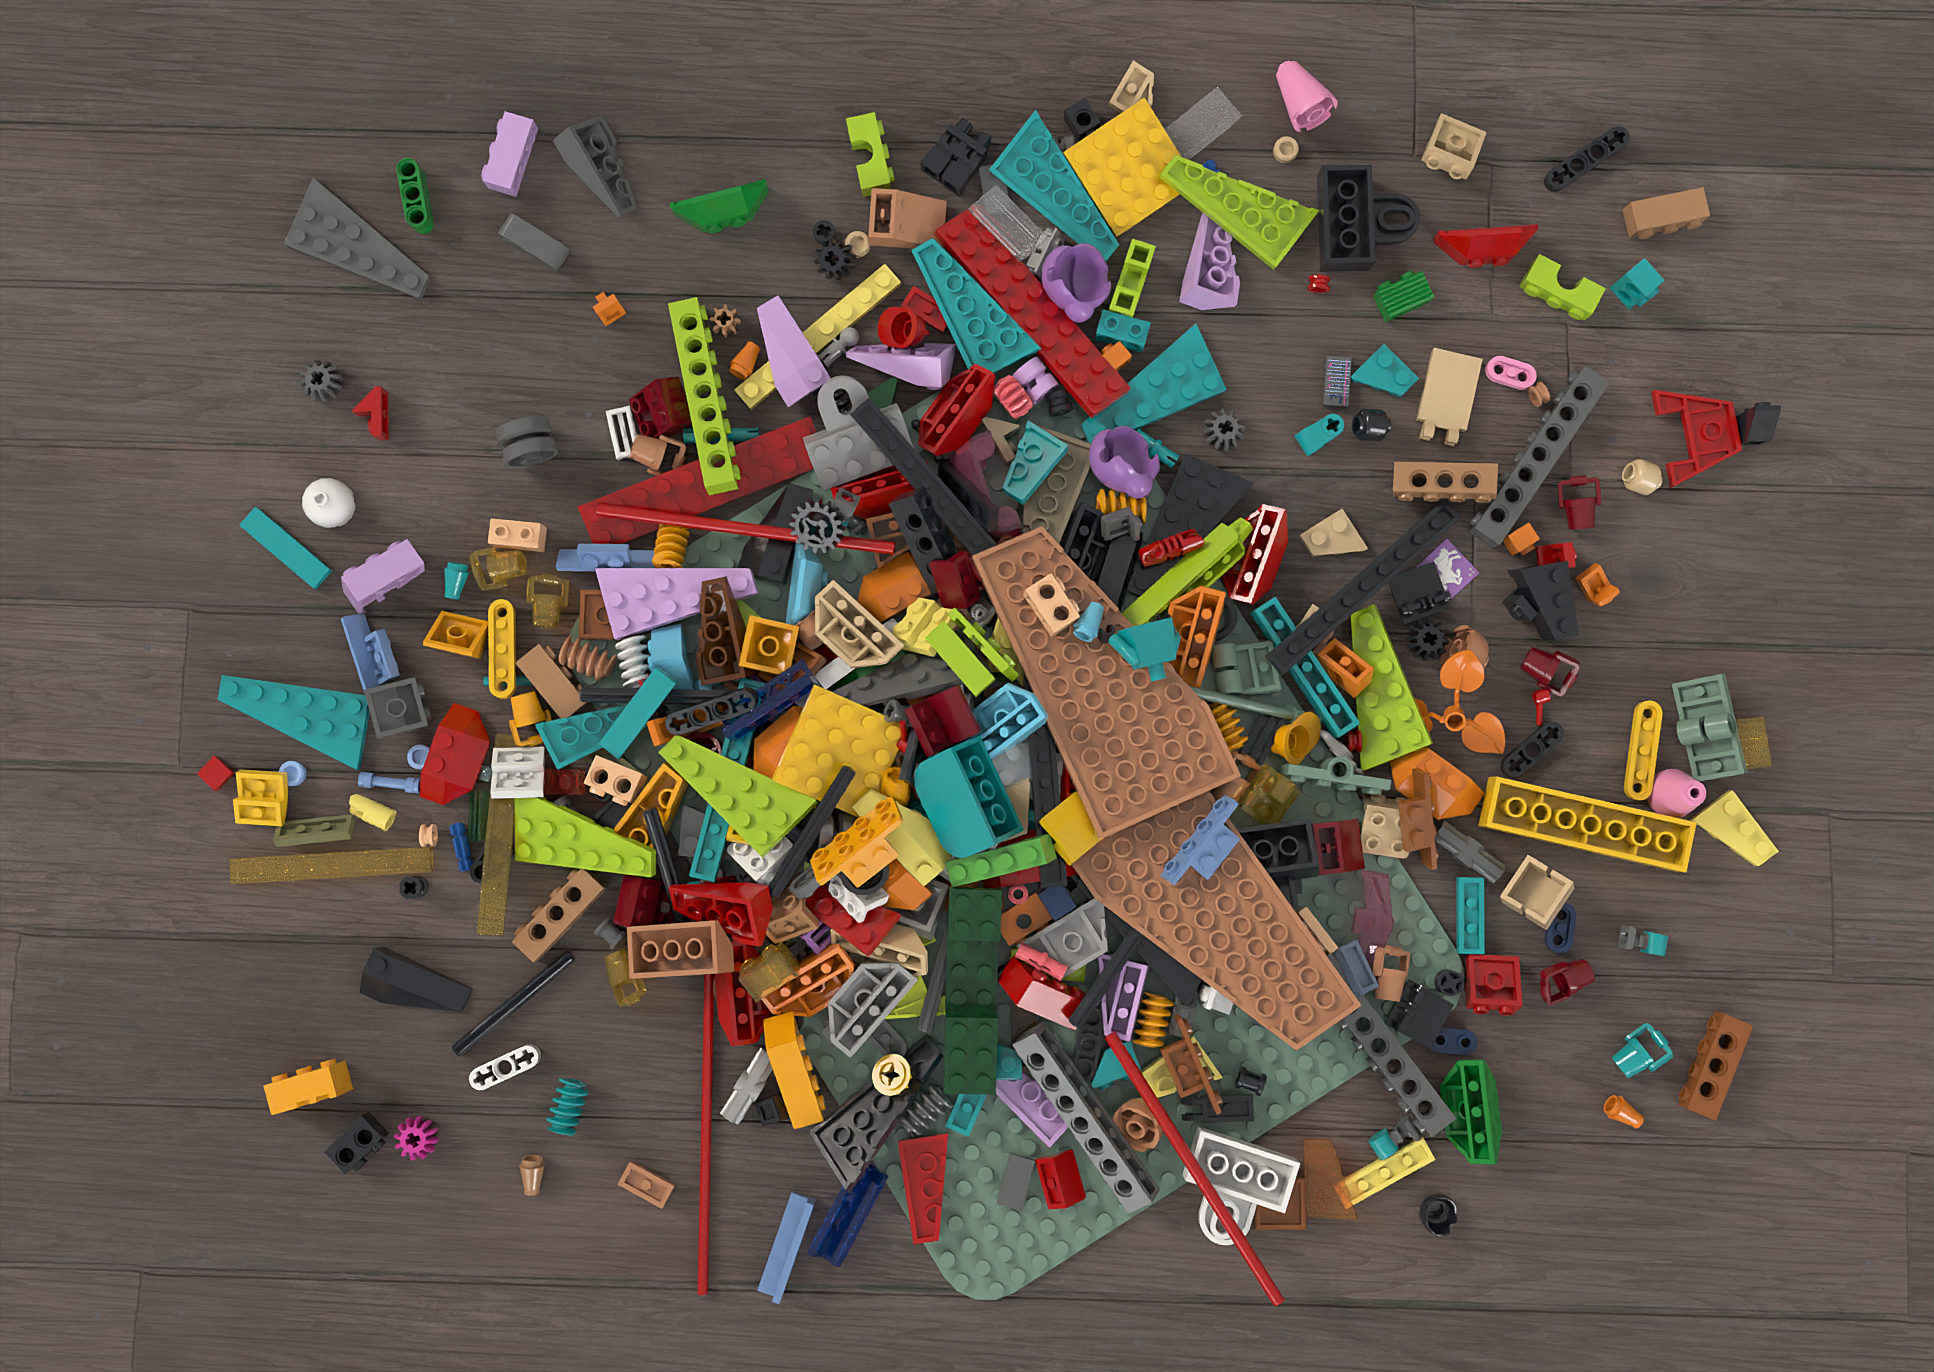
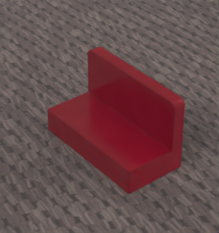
[929,551,981,609]

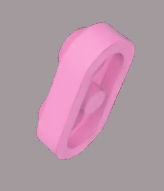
[1485,356,1537,390]

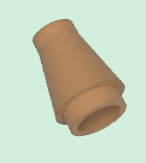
[519,1155,545,1196]

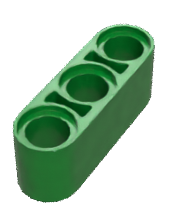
[396,158,434,234]

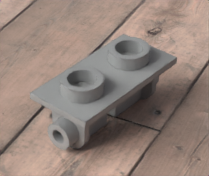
[1026,228,1065,281]
[967,595,996,627]

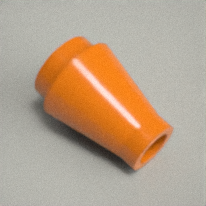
[729,342,761,380]
[1603,1095,1644,1129]

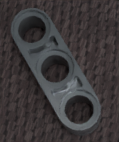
[497,213,571,272]

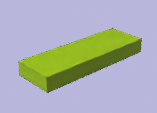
[925,621,996,697]

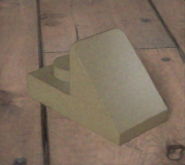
[982,417,1020,466]

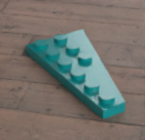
[911,238,1042,374]
[218,675,370,770]

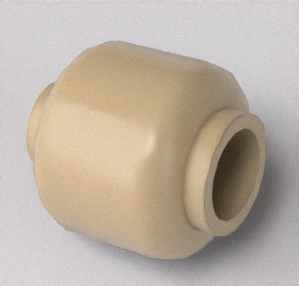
[1622,459,1662,495]

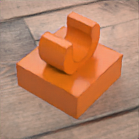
[593,292,627,326]

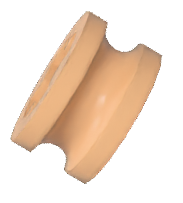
[419,824,438,847]

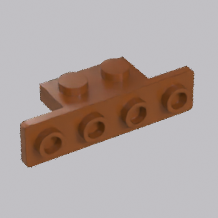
[1398,768,1438,870]
[1160,1014,1223,1115]

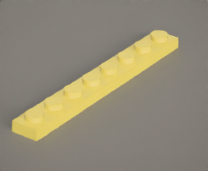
[734,264,901,410]

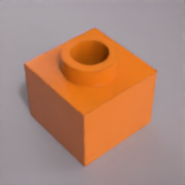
[1100,341,1132,372]
[1503,523,1540,556]

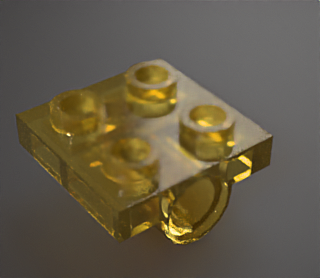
[1238,764,1302,825]

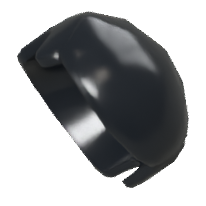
[1419,1193,1458,1237]

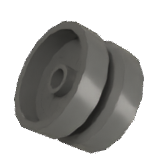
[495,416,558,468]

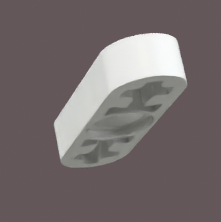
[469,1044,541,1090]

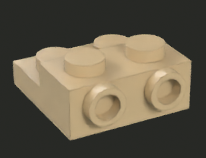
[1421,113,1487,180]

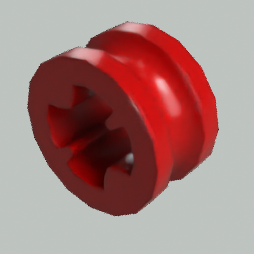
[1307,275,1331,293]
[1345,730,1362,753]

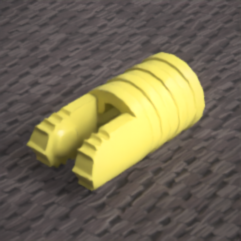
[349,794,397,831]

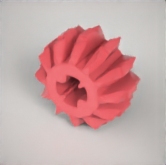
[993,375,1033,419]

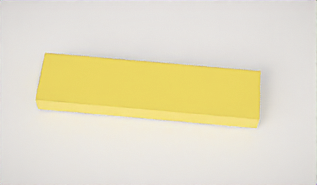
[1333,1136,1435,1209]

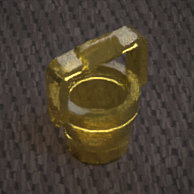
[469,547,527,591]
[526,574,569,628]
[604,949,646,1007]

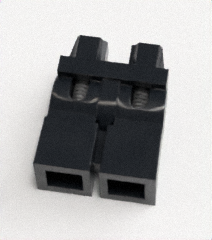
[921,118,991,197]

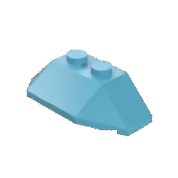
[786,543,829,626]
[965,683,1048,760]

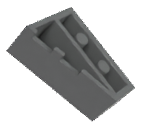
[678,805,734,860]

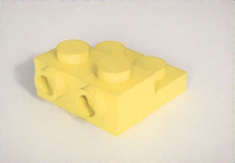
[892,598,957,657]

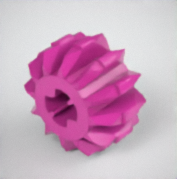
[394,1116,439,1161]

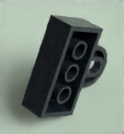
[1317,164,1420,272]
[1236,819,1319,913]

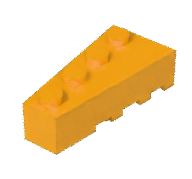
[613,762,689,860]
[763,1011,826,1129]

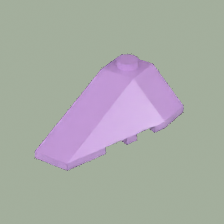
[1179,212,1240,310]
[757,296,831,407]
[846,343,956,390]

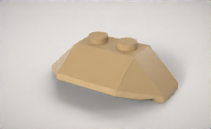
[815,580,904,669]
[831,924,928,977]

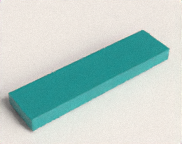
[239,506,332,589]
[599,666,678,759]

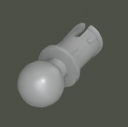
[818,327,859,368]

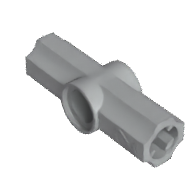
[720,1047,773,1125]

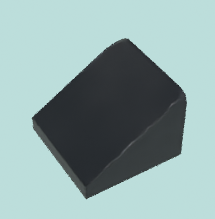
[754,1093,790,1126]

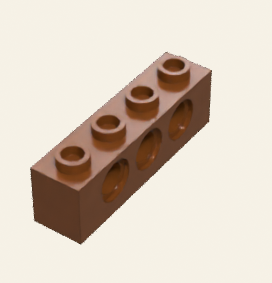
[1678,1011,1753,1121]

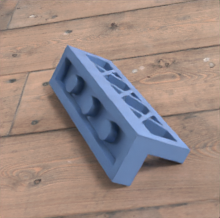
[757,1191,816,1304]

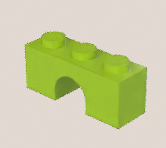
[846,112,895,197]
[1109,239,1156,317]
[1519,254,1606,321]

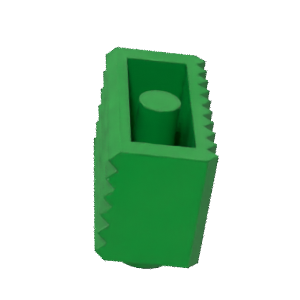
[1373,270,1434,323]

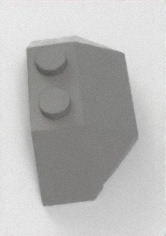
[828,962,918,1058]

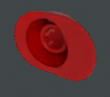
[877,307,929,349]

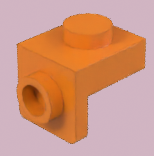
[1575,563,1620,607]

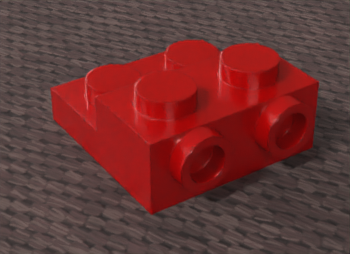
[1465,954,1523,1016]

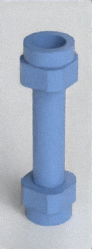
[358,772,421,794]

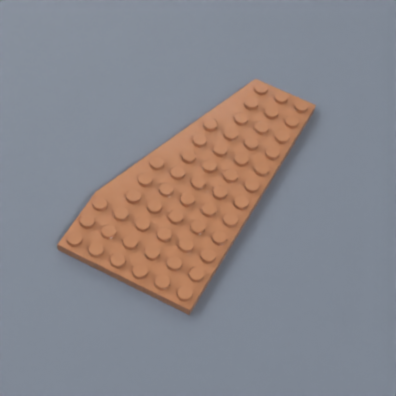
[972,526,1241,840]
[1072,791,1362,1051]

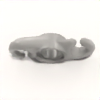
[1320,729,1364,776]

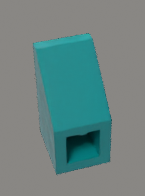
[1090,1040,1141,1090]

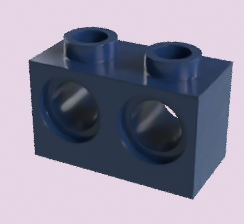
[1037,885,1077,921]

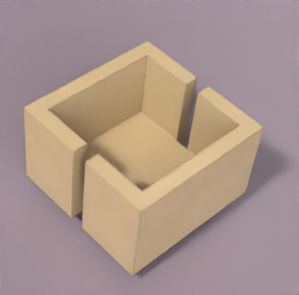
[1500,855,1574,930]

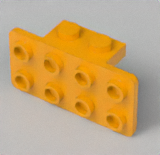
[810,797,903,888]

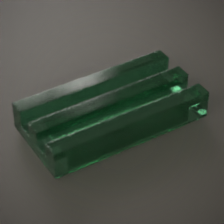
[468,791,490,841]

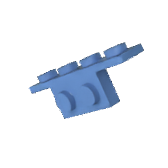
[556,544,656,571]
[341,614,400,693]
[1160,795,1240,885]

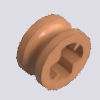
[1527,382,1551,407]

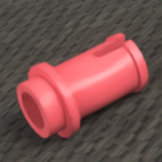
[1008,884,1028,904]

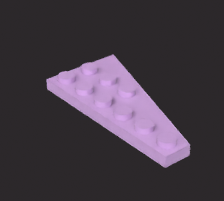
[595,568,759,640]

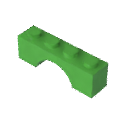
[945,833,1057,887]

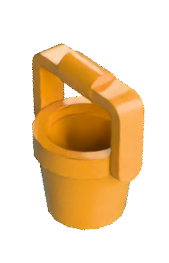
[509,691,552,747]
[879,767,911,807]

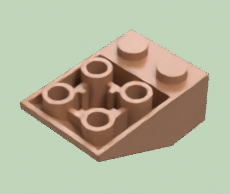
[868,188,947,249]

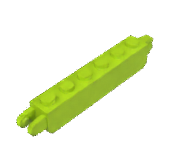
[1122,517,1253,626]

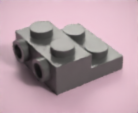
[364,677,432,739]

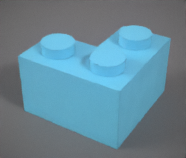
[648,624,694,690]

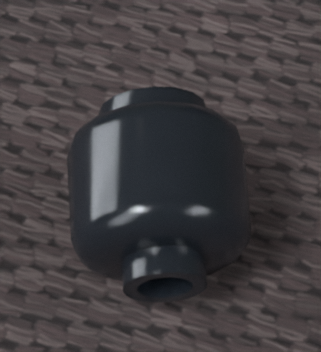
[1352,409,1391,441]

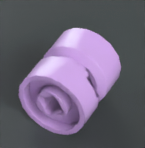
[1013,357,1059,404]

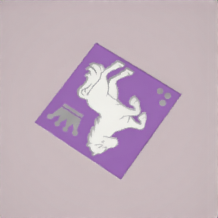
[1415,539,1479,599]

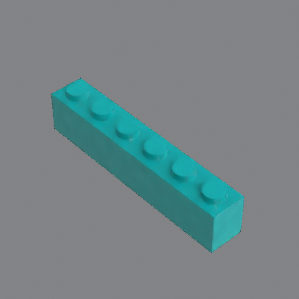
[1250,597,1360,738]

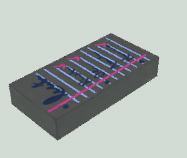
[1322,356,1352,408]

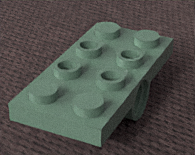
[1200,641,1281,702]
[1672,673,1748,781]
[1280,757,1391,795]

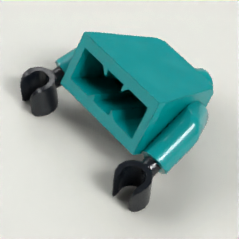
[1097,613,1181,682]

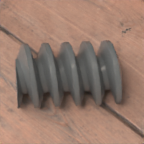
[900,1084,954,1138]

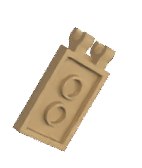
[1416,348,1483,447]

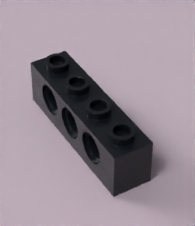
[889,486,956,595]

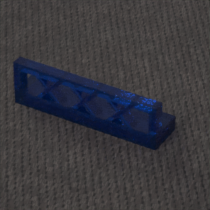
[722,659,820,742]
[807,1163,889,1267]

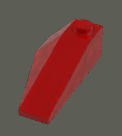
[669,882,773,947]

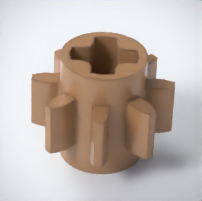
[709,304,741,338]

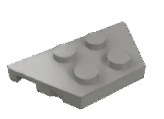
[1017,898,1108,977]

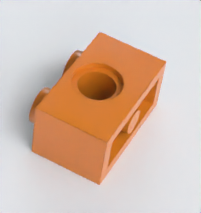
[1317,638,1374,698]
[1001,892,1052,947]

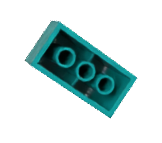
[914,736,1024,858]

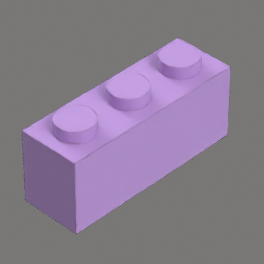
[481,111,539,197]

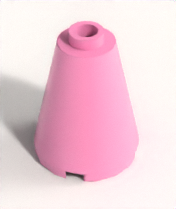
[1276,61,1338,132]
[1647,769,1706,818]

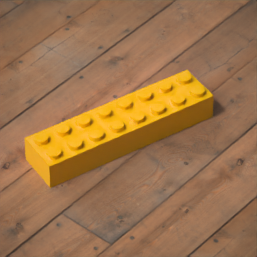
[1478,777,1696,872]

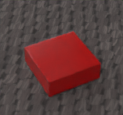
[197,756,235,791]

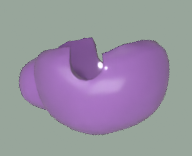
[1042,243,1111,323]
[1089,426,1160,499]

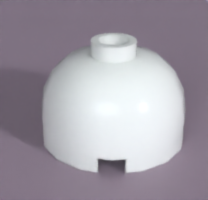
[302,478,356,528]

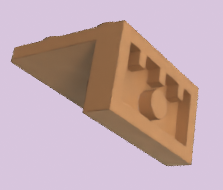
[766,873,819,944]

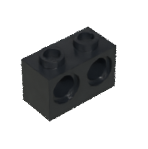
[324,1112,390,1174]

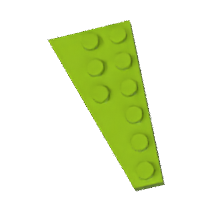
[658,735,819,858]

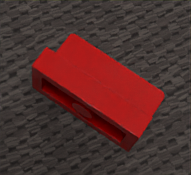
[1035,1149,1086,1210]

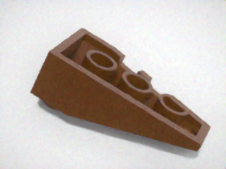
[696,576,759,685]

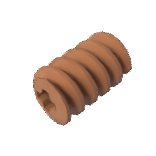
[559,634,617,682]

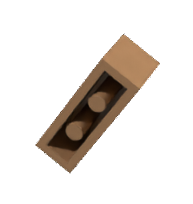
[1623,187,1710,239]
[516,644,591,718]

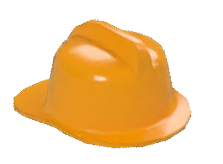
[1271,712,1321,765]

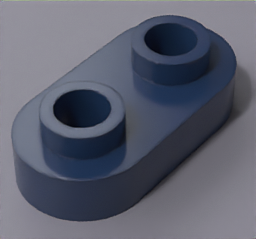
[1544,903,1576,953]
[1430,1026,1477,1055]

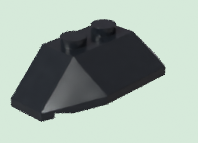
[1060,502,1111,585]

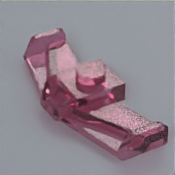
[1351,869,1394,972]

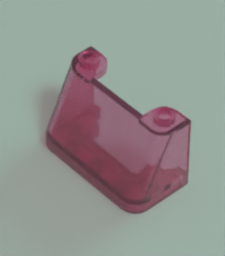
[947,430,1022,543]

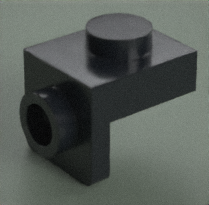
[1502,587,1538,621]

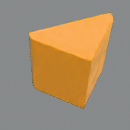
[423,611,488,659]
[739,615,799,677]

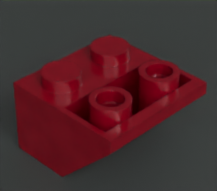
[629,377,692,439]
[1311,818,1365,875]
[613,874,675,927]

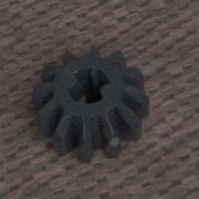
[814,237,857,280]
[1405,618,1450,661]

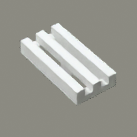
[606,406,637,460]

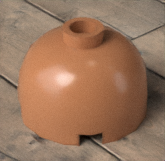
[1440,625,1489,668]
[1112,1098,1164,1152]

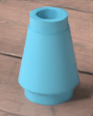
[1073,602,1104,642]

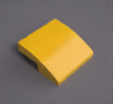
[233,770,288,826]
[1039,792,1103,866]

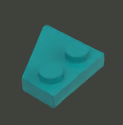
[1350,344,1419,398]

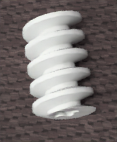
[615,635,650,688]

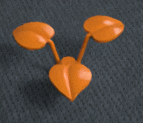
[1415,649,1505,754]

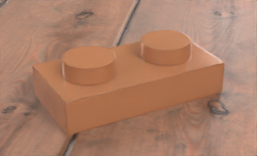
[617,1160,676,1209]

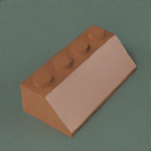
[627,920,734,979]

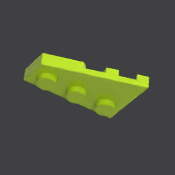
[947,607,1019,682]

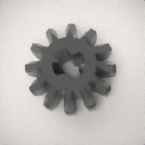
[299,359,344,402]
[1203,408,1246,451]

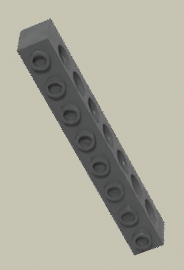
[1469,365,1610,548]
[1325,953,1456,1137]
[1012,1021,1160,1214]

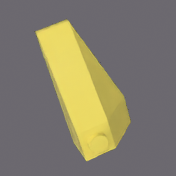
[852,789,952,886]

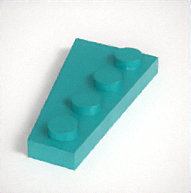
[535,704,647,770]

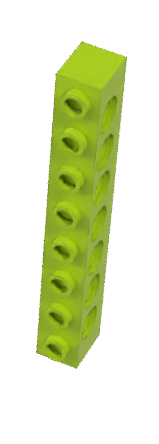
[668,297,741,495]

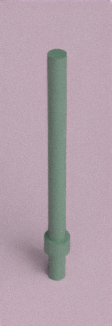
[1188,685,1322,723]

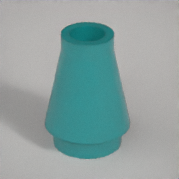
[444,562,470,599]

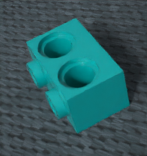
[1610,258,1665,310]
[1095,310,1151,353]

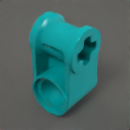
[1294,414,1344,457]

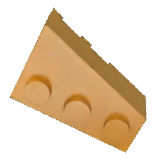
[264,1058,353,1115]

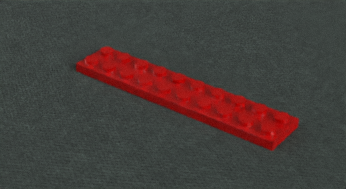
[935,205,1131,418]
[578,416,817,544]

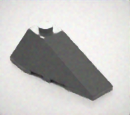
[553,115,637,218]

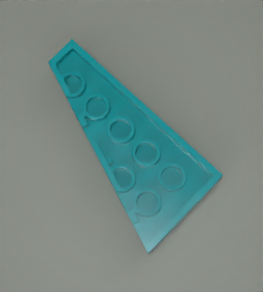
[989,110,1119,262]
[1081,324,1227,444]

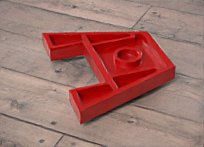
[1651,390,1742,488]

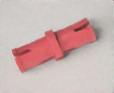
[1015,942,1068,981]

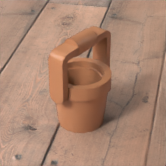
[629,434,686,476]
[1211,751,1262,802]
[1373,945,1410,1002]

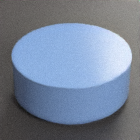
[407,745,430,770]
[279,761,307,786]

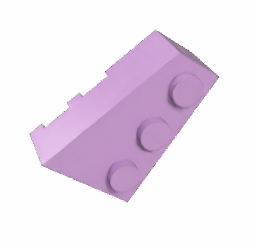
[341,539,425,614]
[1098,953,1149,1042]

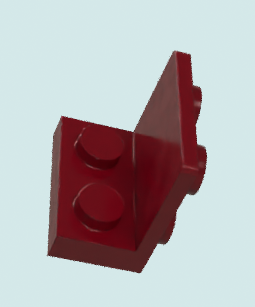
[905,685,981,757]

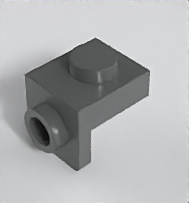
[1101,507,1142,541]

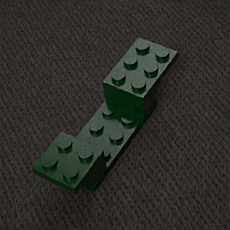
[944,887,1002,1095]

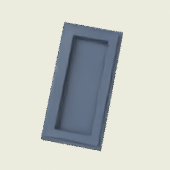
[1334,939,1379,997]

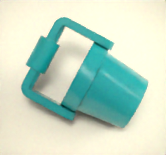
[1611,1023,1673,1078]

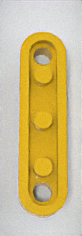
[488,599,516,699]
[1624,701,1663,800]

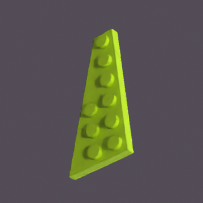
[1158,155,1319,270]
[1351,604,1433,772]
[514,796,656,877]

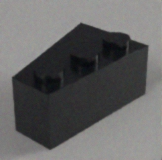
[1507,561,1579,640]

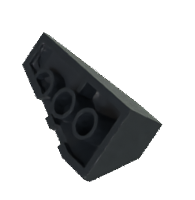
[360,946,473,1012]

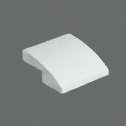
[490,747,545,799]

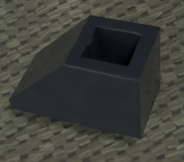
[1736,402,1781,446]

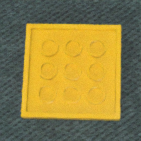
[1063,97,1181,238]
[771,684,908,817]

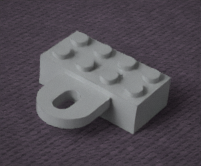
[803,376,914,491]

